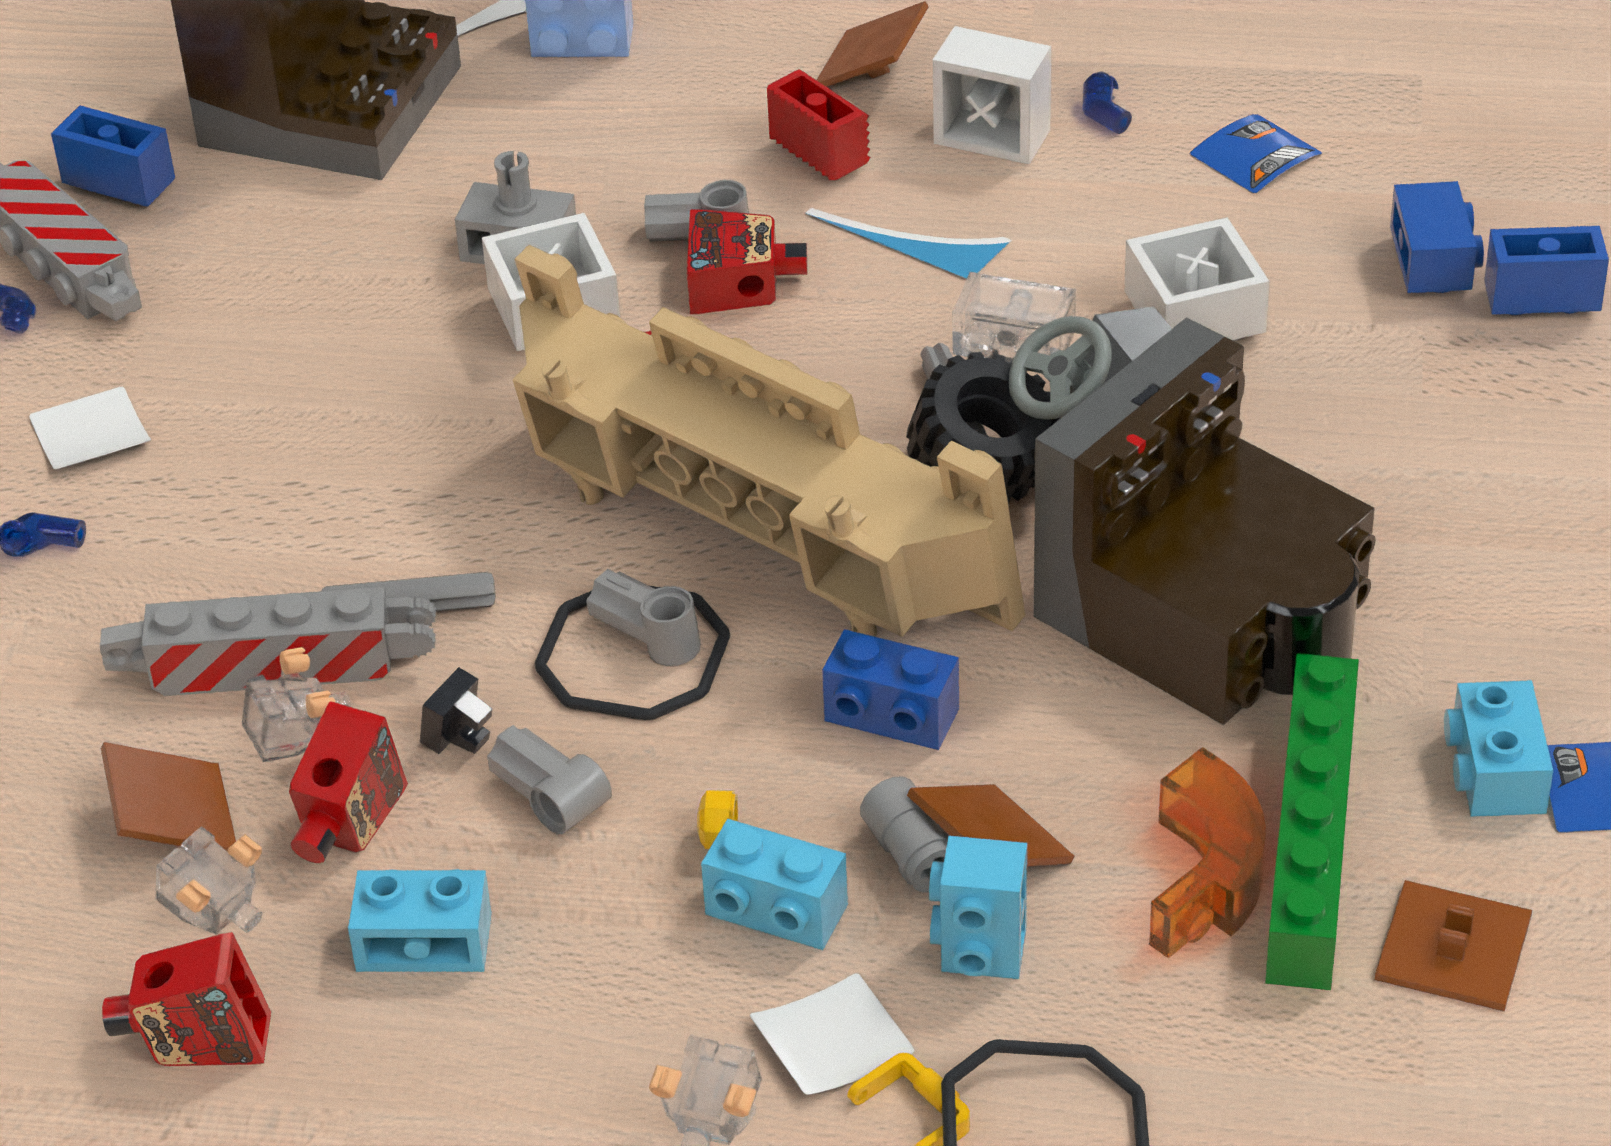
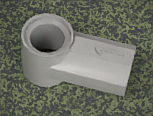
[644,180,749,242]
[586,569,701,666]
[487,725,612,834]

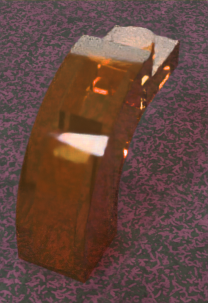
[1149,747,1266,959]

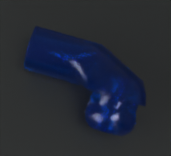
[1082,71,1132,134]
[0,284,36,333]
[0,512,86,557]

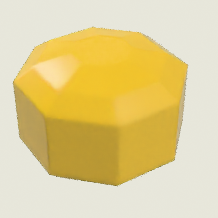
[697,790,738,849]

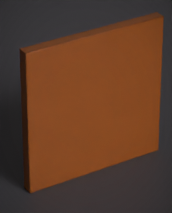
[817,1,929,87]
[100,742,236,855]
[907,784,1075,867]
[1374,880,1533,1012]

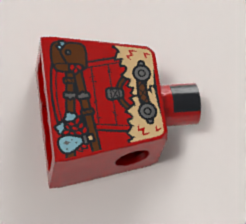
[687,209,808,314]
[289,701,408,863]
[102,932,271,1066]

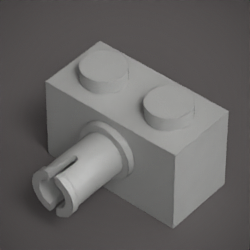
[455,151,576,264]

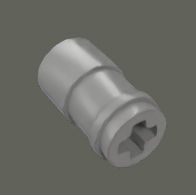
[860,776,950,893]

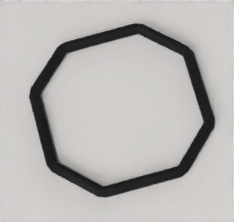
[535,585,730,720]
[941,1039,1150,1146]

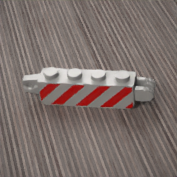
[0,161,142,321]
[100,587,436,696]

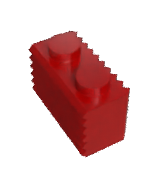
[767,69,871,180]

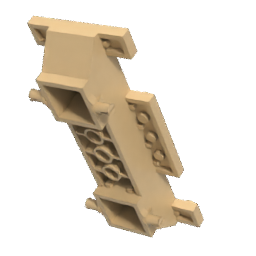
[512,245,1026,637]

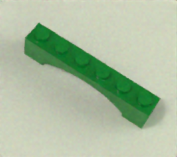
[1265,653,1359,991]

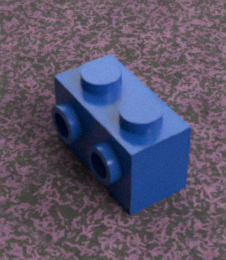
[51,105,175,207]
[1390,181,1484,293]
[1484,226,1609,315]
[822,629,959,750]

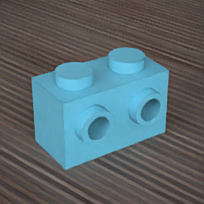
[1444,680,1553,817]
[701,819,848,950]
[929,836,1027,979]
[348,869,492,972]

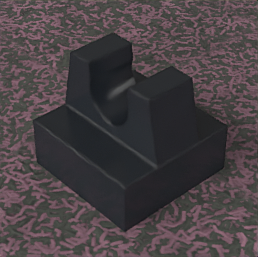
[420,667,492,754]

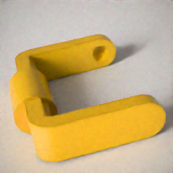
[847,1053,970,1146]

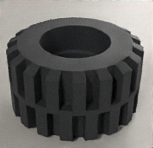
[906,352,1061,504]

